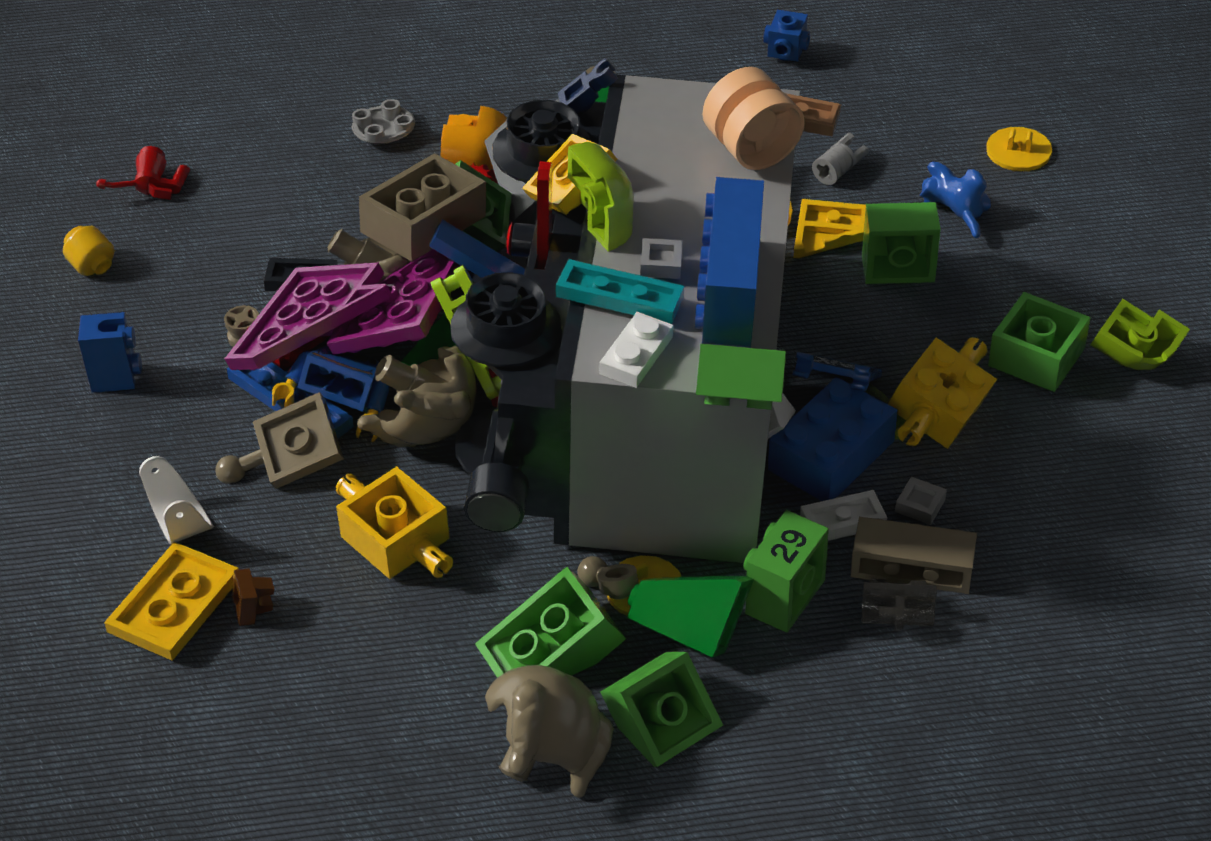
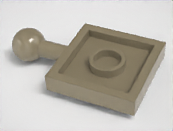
[215,392,344,489]

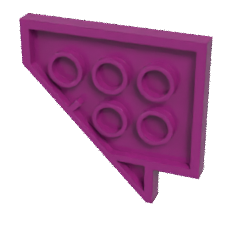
[320,249,461,355]
[224,262,392,370]

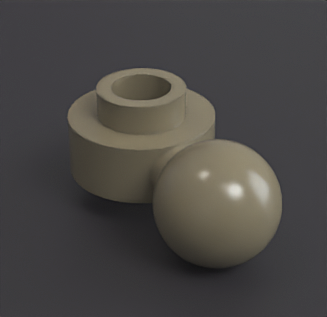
[577,556,639,599]

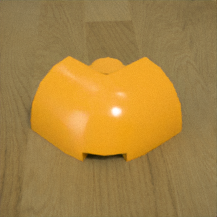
[440,106,507,170]

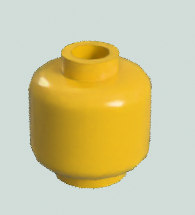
[63,226,115,276]

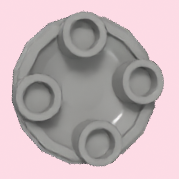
[351,99,416,143]

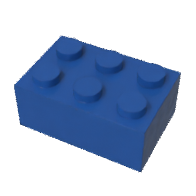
[768,377,898,501]

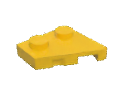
[794,199,866,258]

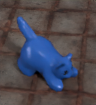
[920,161,991,238]

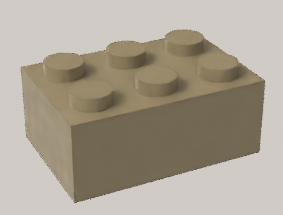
[359,153,486,262]

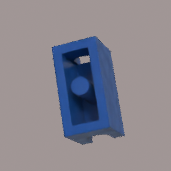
[78,312,142,393]

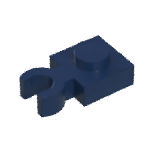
[558,58,618,114]

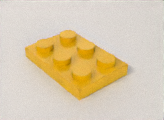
[104,542,239,661]

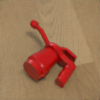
[96,146,190,200]

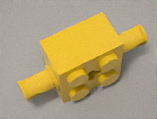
[888,337,997,449]
[336,466,453,579]

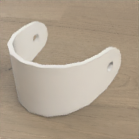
[139,456,214,544]

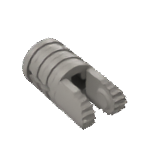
[812,132,869,185]

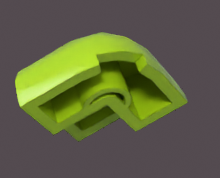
[568,142,634,252]
[1090,298,1190,370]

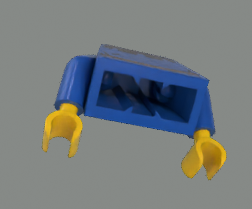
[272,345,390,442]

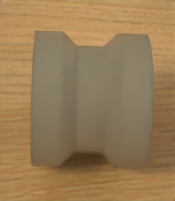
[224,305,259,347]

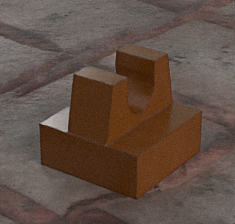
[232,568,275,626]

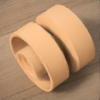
[702,67,805,170]

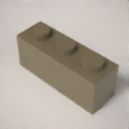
[851,516,977,594]

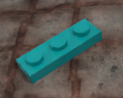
[556,259,685,324]

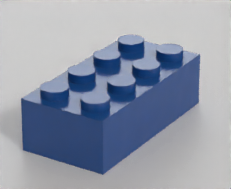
[695,177,764,348]

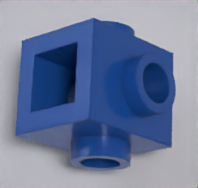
[763,10,810,61]

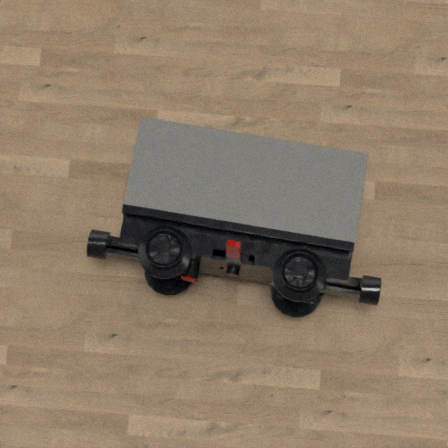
[451,74,800,563]

